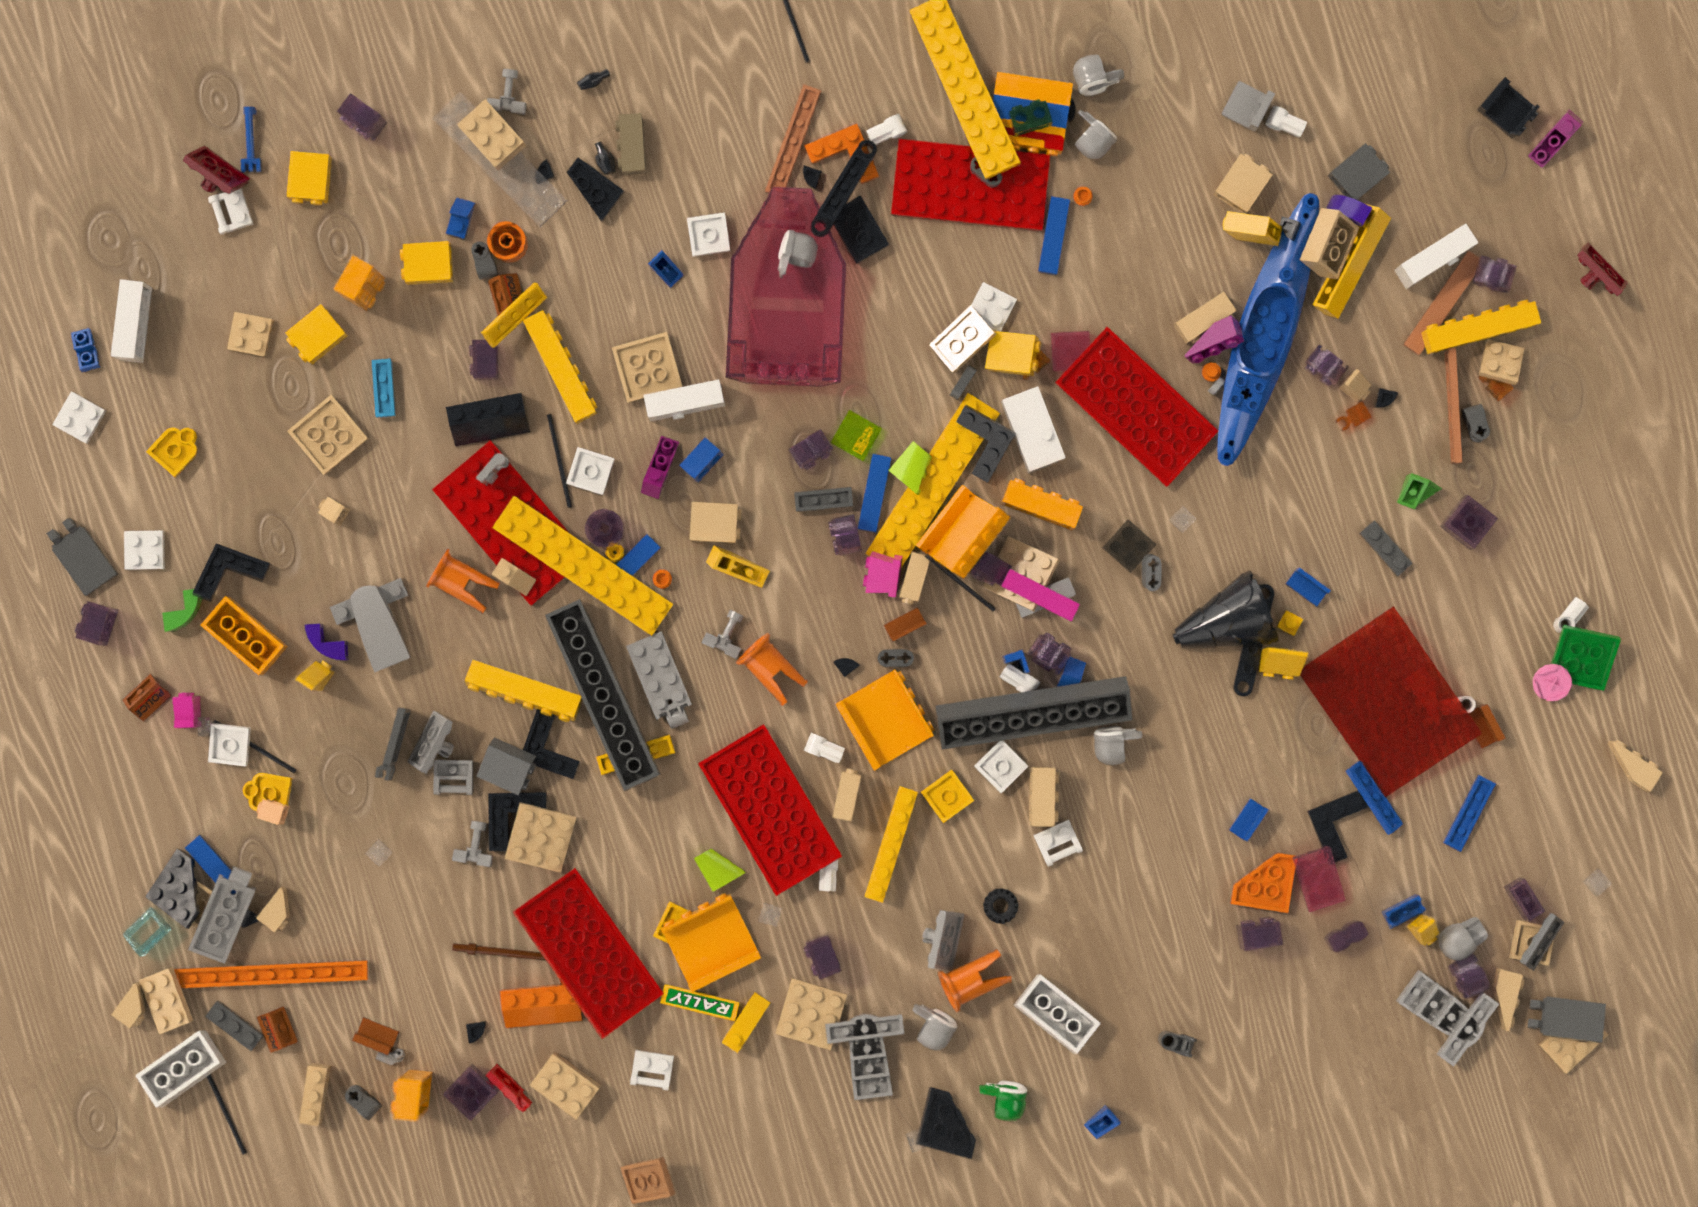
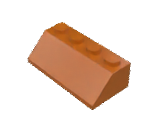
[500,984,583,1028]

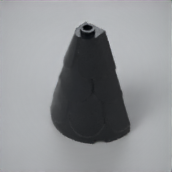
[1172,570,1279,649]

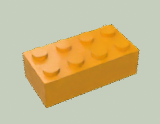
[334,256,385,311]
[1001,478,1083,531]
[200,596,288,676]
[391,1070,432,1121]

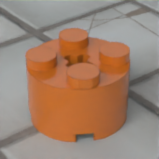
[487,221,528,263]

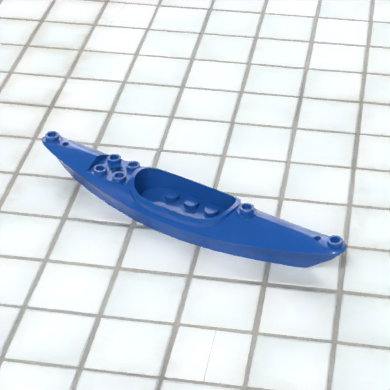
[1217,193,1319,466]

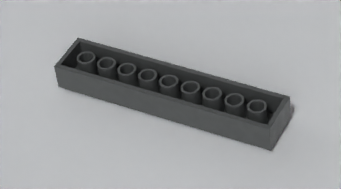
[545,599,661,791]
[935,676,1132,750]

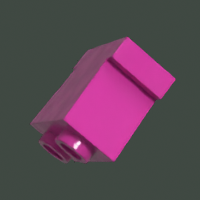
[863,551,903,598]
[172,693,202,728]

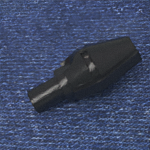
[576,69,610,90]
[595,142,616,175]

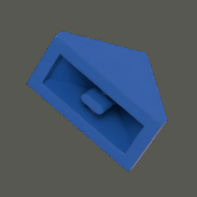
[648,250,684,288]
[1057,656,1086,687]
[1084,1104,1121,1139]

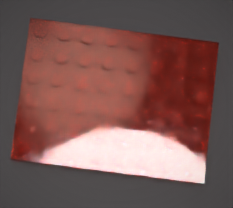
[1300,606,1482,798]

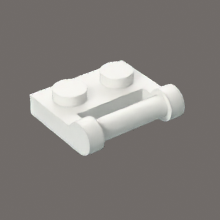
[208,188,253,234]
[1033,820,1083,867]
[630,1050,674,1091]

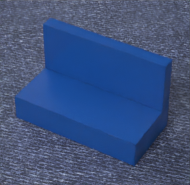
[1285,568,1331,607]
[1002,650,1030,673]
[1229,798,1269,842]

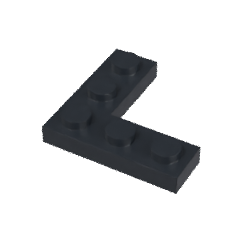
[956,404,1016,483]
[192,543,270,602]
[523,709,580,779]
[1307,790,1368,865]
[488,792,547,851]

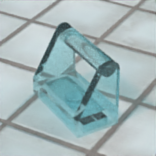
[123,907,172,957]

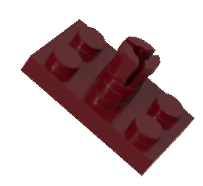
[183,146,250,194]
[1577,242,1628,296]

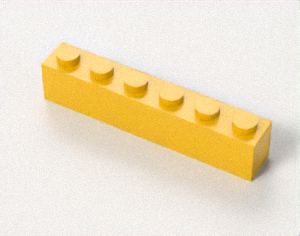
[1313,204,1391,319]
[1421,300,1541,355]
[523,310,598,424]
[465,660,582,722]
[864,786,918,903]

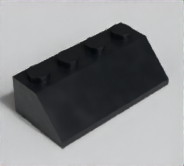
[446,393,531,447]

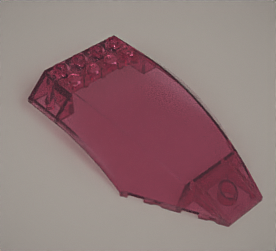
[725,187,846,387]

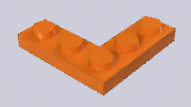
[804,124,879,184]

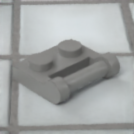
[476,453,509,486]
[433,760,473,795]

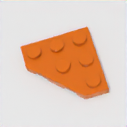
[1230,853,1297,913]

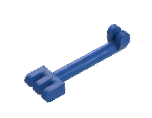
[241,106,262,172]

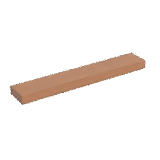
[765,84,822,198]
[1403,251,1484,356]
[1445,348,1462,464]

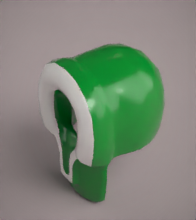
[979,1081,1028,1121]

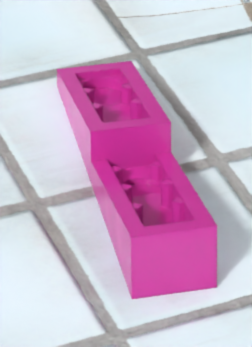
[1002,569,1080,622]

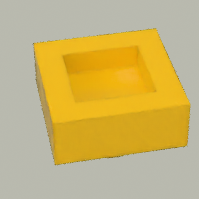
[1277,610,1303,636]

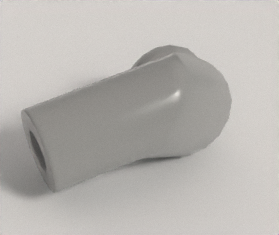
[376,1049,405,1066]

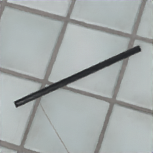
[783,0,810,63]
[547,414,572,508]
[925,553,996,612]
[213,720,296,773]
[207,1074,247,1155]

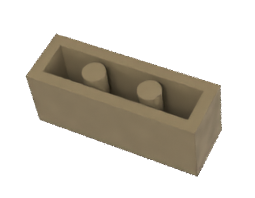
[616,113,646,175]

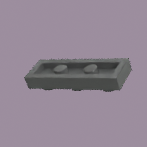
[794,487,853,512]
[1359,520,1412,576]
[1520,913,1565,971]
[205,1000,264,1051]

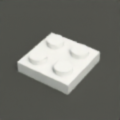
[687,213,730,257]
[971,282,1017,332]
[52,392,106,444]
[566,447,615,495]
[124,530,165,570]
[208,723,251,766]
[974,740,1028,793]

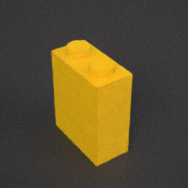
[286,151,332,206]
[1222,211,1282,246]
[400,241,453,285]
[285,304,348,365]
[985,331,1041,376]

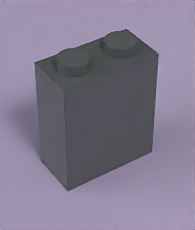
[1328,143,1390,200]
[476,737,537,795]

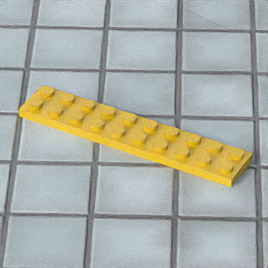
[909,0,1021,180]
[865,393,1000,568]
[492,496,673,636]

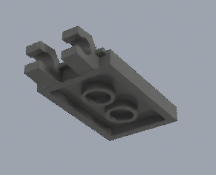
[46,518,118,596]
[375,707,411,781]
[1527,996,1606,1043]

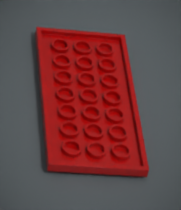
[891,139,1050,231]
[1055,327,1218,487]
[432,440,569,606]
[698,724,843,896]
[512,868,664,1039]

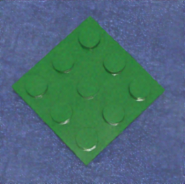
[1551,625,1621,691]

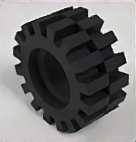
[983,888,1019,924]

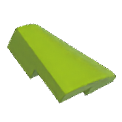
[889,441,932,495]
[694,848,745,892]

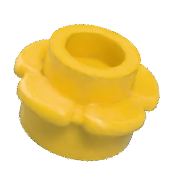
[605,543,624,562]

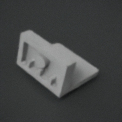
[1222,81,1275,132]

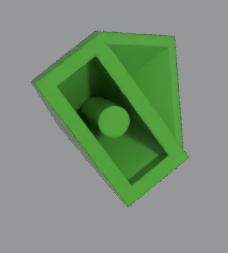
[1397,473,1442,509]

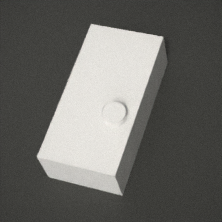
[1394,224,1478,289]
[111,279,152,363]
[644,380,725,421]
[1001,387,1065,473]
[1014,974,1101,1054]
[135,1031,227,1108]

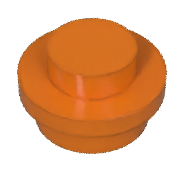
[1073,187,1093,206]
[1202,362,1221,382]
[653,569,672,589]

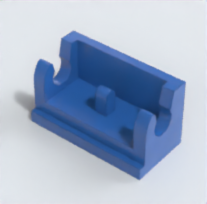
[679,437,724,483]
[1382,894,1426,929]

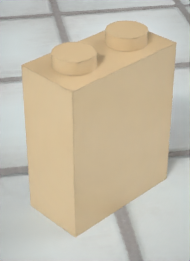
[1213,154,1273,214]
[690,502,742,544]
[899,552,930,606]
[833,768,861,821]

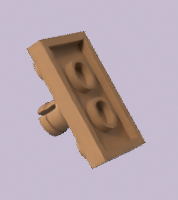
[620,1157,676,1204]

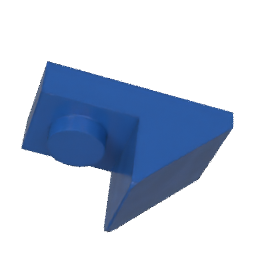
[446,198,475,239]

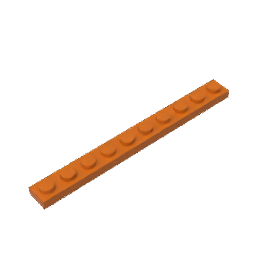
[174,960,369,988]

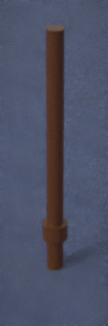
[452,943,546,961]

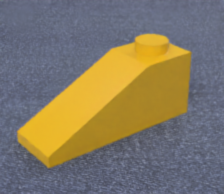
[706,545,770,588]
[296,660,335,691]
[1407,914,1439,946]
[722,992,771,1053]

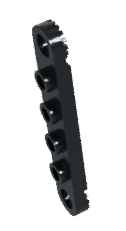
[811,140,877,237]
[1233,584,1275,697]

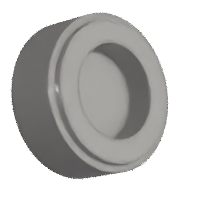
[1208,377,1225,395]

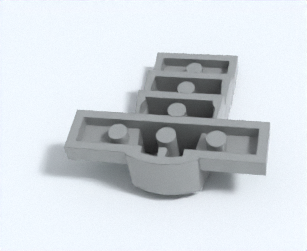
[329,578,411,673]
[1396,970,1499,1067]
[825,1013,904,1100]

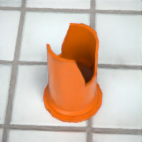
[426,548,500,614]
[736,633,808,706]
[938,949,1012,1012]

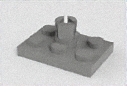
[407,710,454,774]
[922,910,964,970]

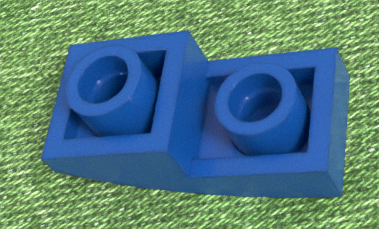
[71,328,101,372]

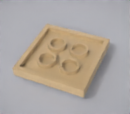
[612,332,683,403]
[287,395,369,476]
[983,536,1060,612]
[505,802,576,873]
[775,978,847,1050]

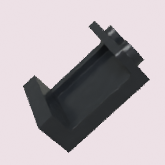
[1477,77,1540,139]

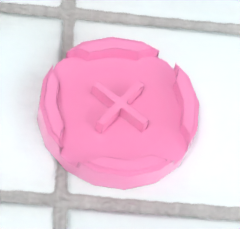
[1532,664,1572,702]

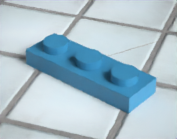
[371,358,396,418]

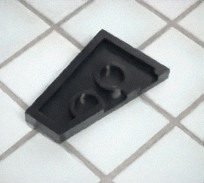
[567,157,624,222]

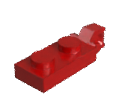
[485,1064,533,1112]

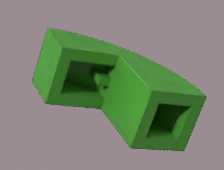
[162,589,202,632]

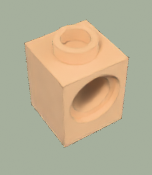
[257,799,290,825]

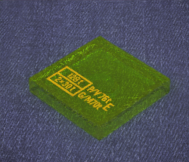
[830,410,882,462]

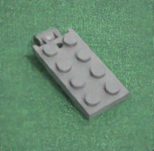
[626,631,692,729]
[188,866,256,964]

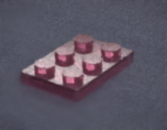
[1292,846,1346,913]

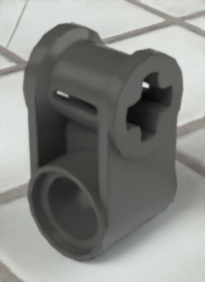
[471,241,498,280]
[1462,404,1490,443]
[1158,1031,1197,1058]
[345,1085,382,1121]

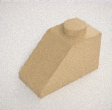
[1339,369,1371,402]
[318,497,351,526]
[492,558,537,596]
[256,887,290,933]
[111,982,146,1029]

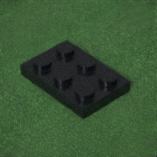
[833,195,889,265]

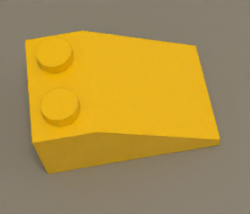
[1258,648,1308,680]

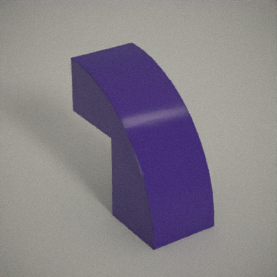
[1325,195,1372,227]
[305,623,349,660]

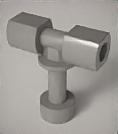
[487,69,527,115]
[702,610,744,659]
[452,821,493,867]

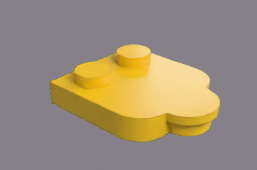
[146,428,198,478]
[243,773,293,811]

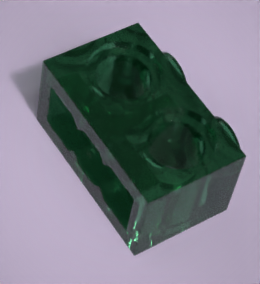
[1008,99,1053,137]

